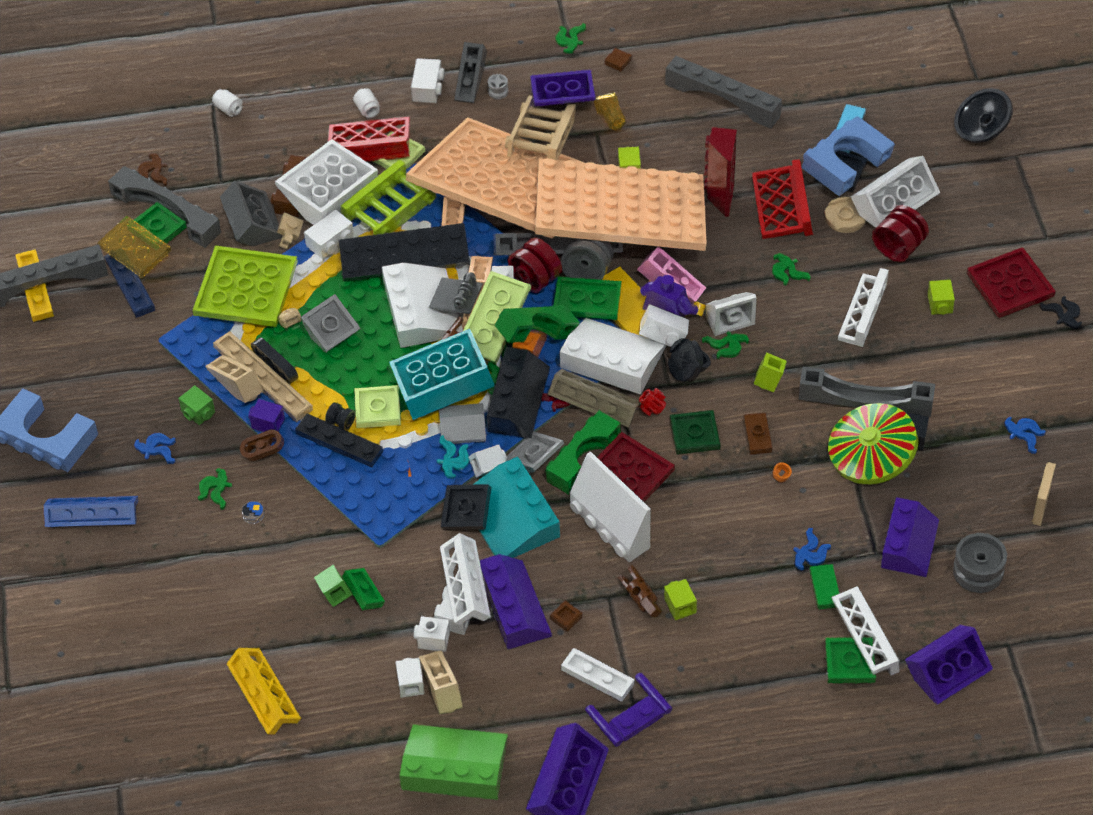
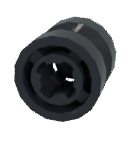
[325,402,356,431]

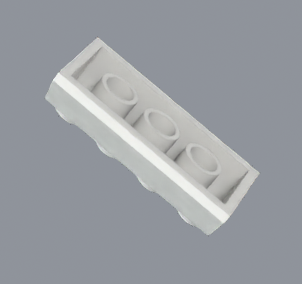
[851,156,940,228]

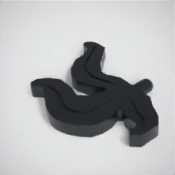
[1040,296,1082,329]

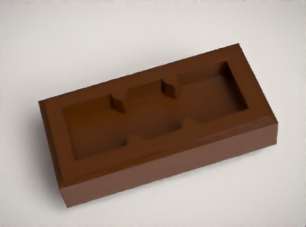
[743,412,772,455]

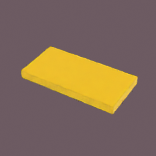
[602,267,647,338]

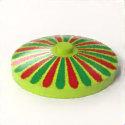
[828,403,918,484]

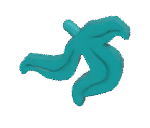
[437,435,469,479]

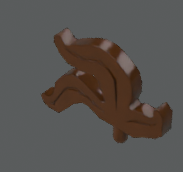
[138,154,168,187]

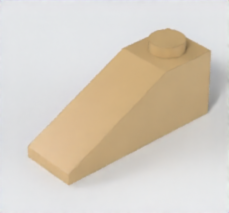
[206,355,263,403]
[419,650,463,714]

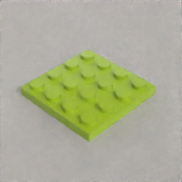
[193,246,298,327]

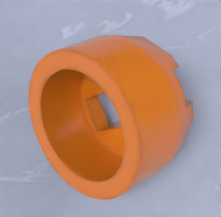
[773,462,792,482]

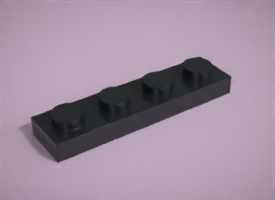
[295,413,383,468]

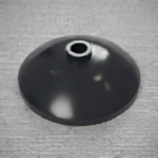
[954,88,1013,143]

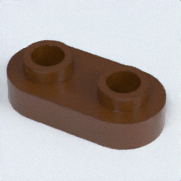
[240,430,284,461]

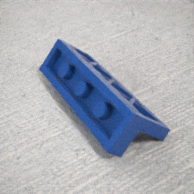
[44,496,138,527]

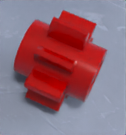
[639,388,666,416]

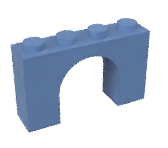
[802,116,895,196]
[0,389,98,472]

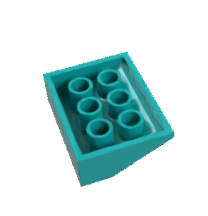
[389,329,495,420]
[474,456,560,558]

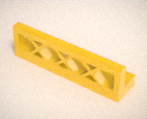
[227,648,301,735]

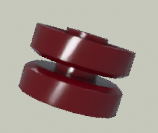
[508,237,562,293]

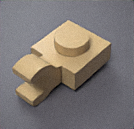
[277,212,303,250]

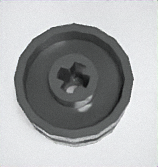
[561,238,614,280]
[953,533,1007,593]

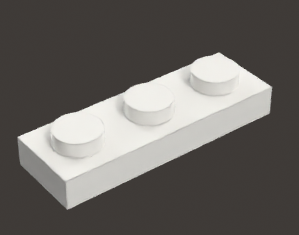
[561,648,634,702]

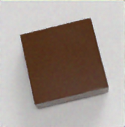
[604,48,632,72]
[550,600,583,632]

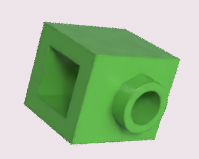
[179,385,215,425]
[314,565,353,607]

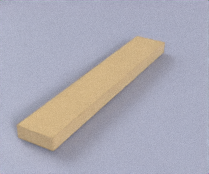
[213,331,313,422]

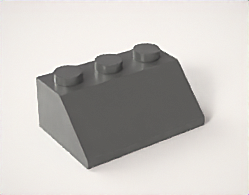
[220,180,282,246]

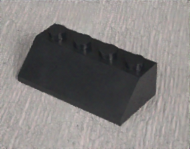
[487,347,550,438]

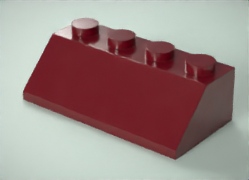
[704,127,737,217]

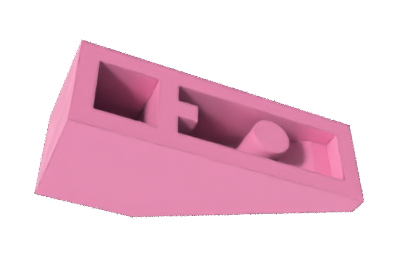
[637,246,706,303]

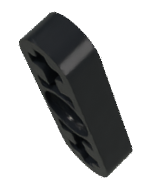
[251,337,299,385]

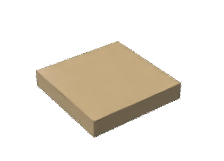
[1032,462,1056,526]

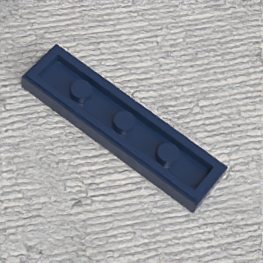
[104,249,155,318]

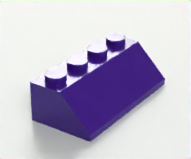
[479,554,552,650]
[526,723,609,815]

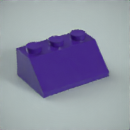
[530,70,595,107]
[881,497,939,577]
[905,625,993,704]

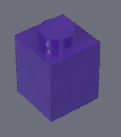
[248,399,285,432]

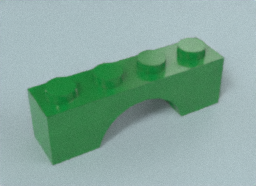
[494,305,580,343]
[546,410,621,495]

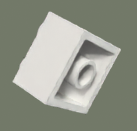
[705,292,757,336]

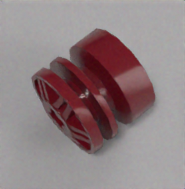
[872,205,929,262]

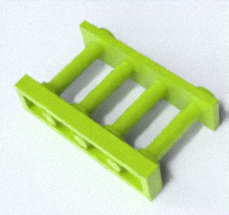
[340,159,436,235]

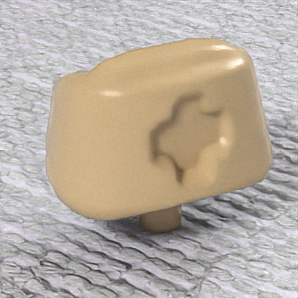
[278,308,301,328]

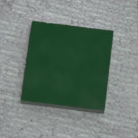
[670,410,721,455]

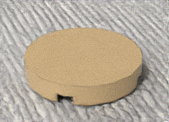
[824,197,866,233]

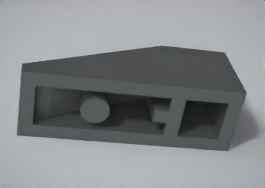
[454,42,487,103]

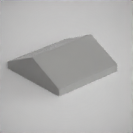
[300,294,361,352]
[439,403,486,444]
[506,431,564,473]

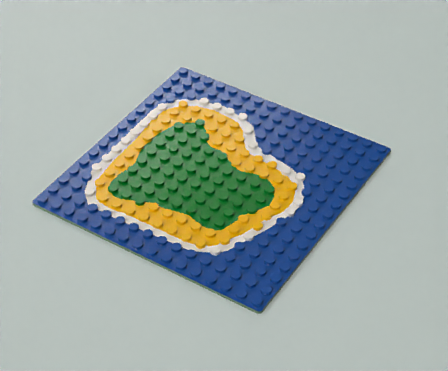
[159,163,618,548]

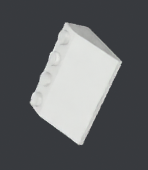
[275,139,378,225]
[382,263,463,348]
[560,318,666,394]
[570,452,651,563]

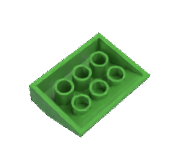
[400,724,508,800]

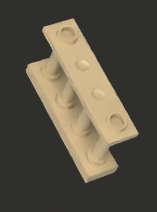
[505,95,576,161]

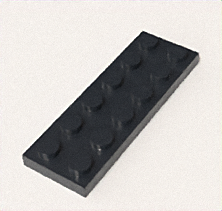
[338,223,470,282]

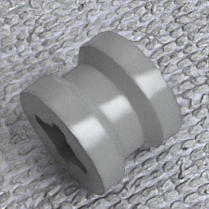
[488,74,508,100]

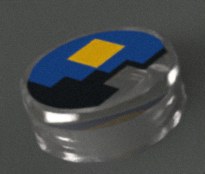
[241,501,265,524]

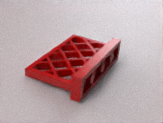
[328,117,410,161]
[752,159,813,239]

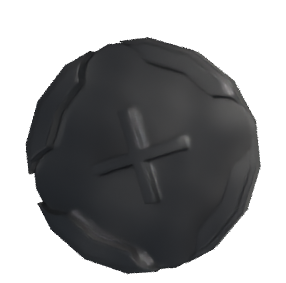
[668,338,711,382]

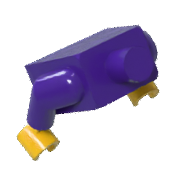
[640,275,706,318]

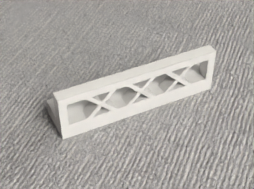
[838,268,889,347]
[440,533,491,625]
[832,586,899,675]

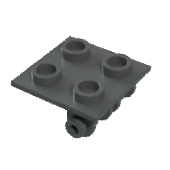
[429,272,483,314]

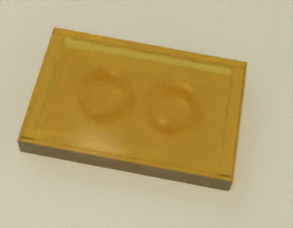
[97,216,172,278]

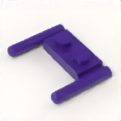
[585,673,673,747]

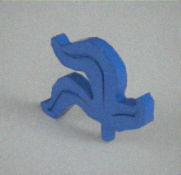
[1004,417,1046,454]
[134,433,176,464]
[793,528,831,570]

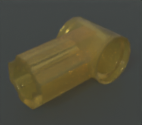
[594,91,626,130]

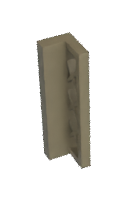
[548,369,641,428]

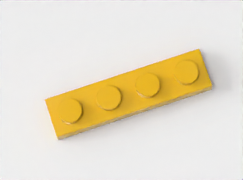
[15,249,54,322]

